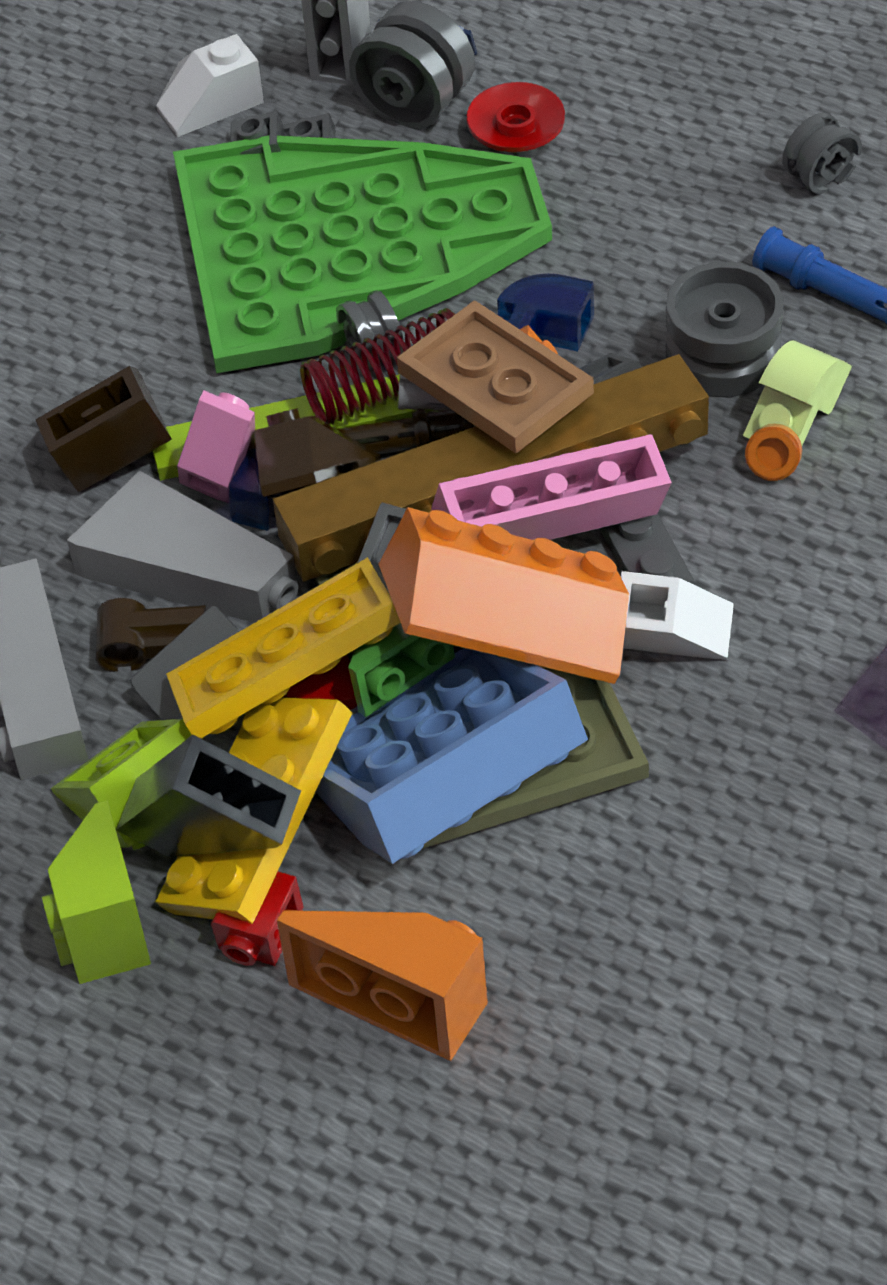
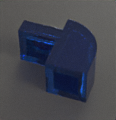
[497,273,594,352]

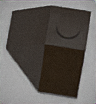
[254,408,381,497]

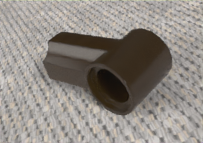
[95,598,207,672]

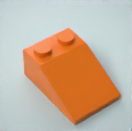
[277,910,488,1061]

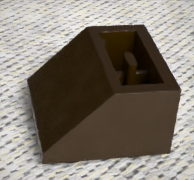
[35,366,172,493]

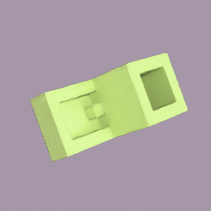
[743,340,852,445]

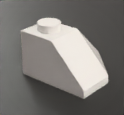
[156,34,264,137]

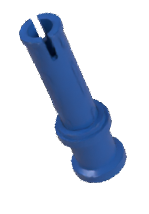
[752,226,887,324]

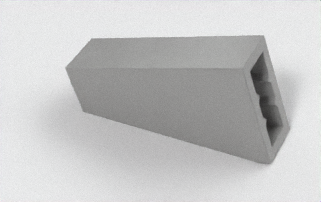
[67,470,298,623]

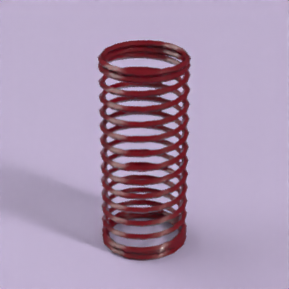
[300,308,455,425]

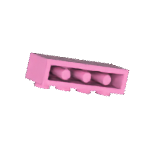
[431,434,672,540]

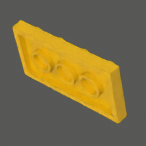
[166,557,401,738]
[155,698,353,923]

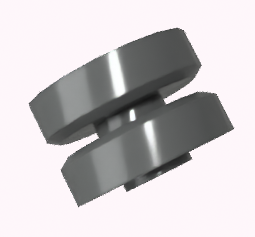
[349,1,475,129]
[666,261,784,397]

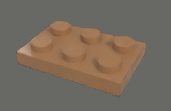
[397,300,594,453]

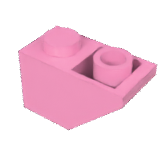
[177,390,256,503]

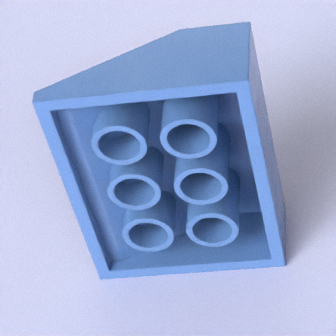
[316,646,588,864]

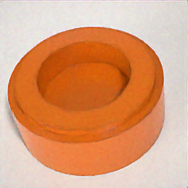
[745,424,802,481]

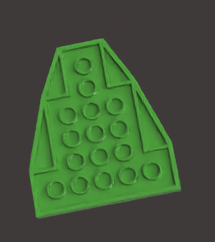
[173,135,552,373]

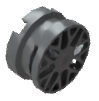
[782,113,862,195]
[336,290,404,373]

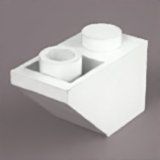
[621,571,733,660]

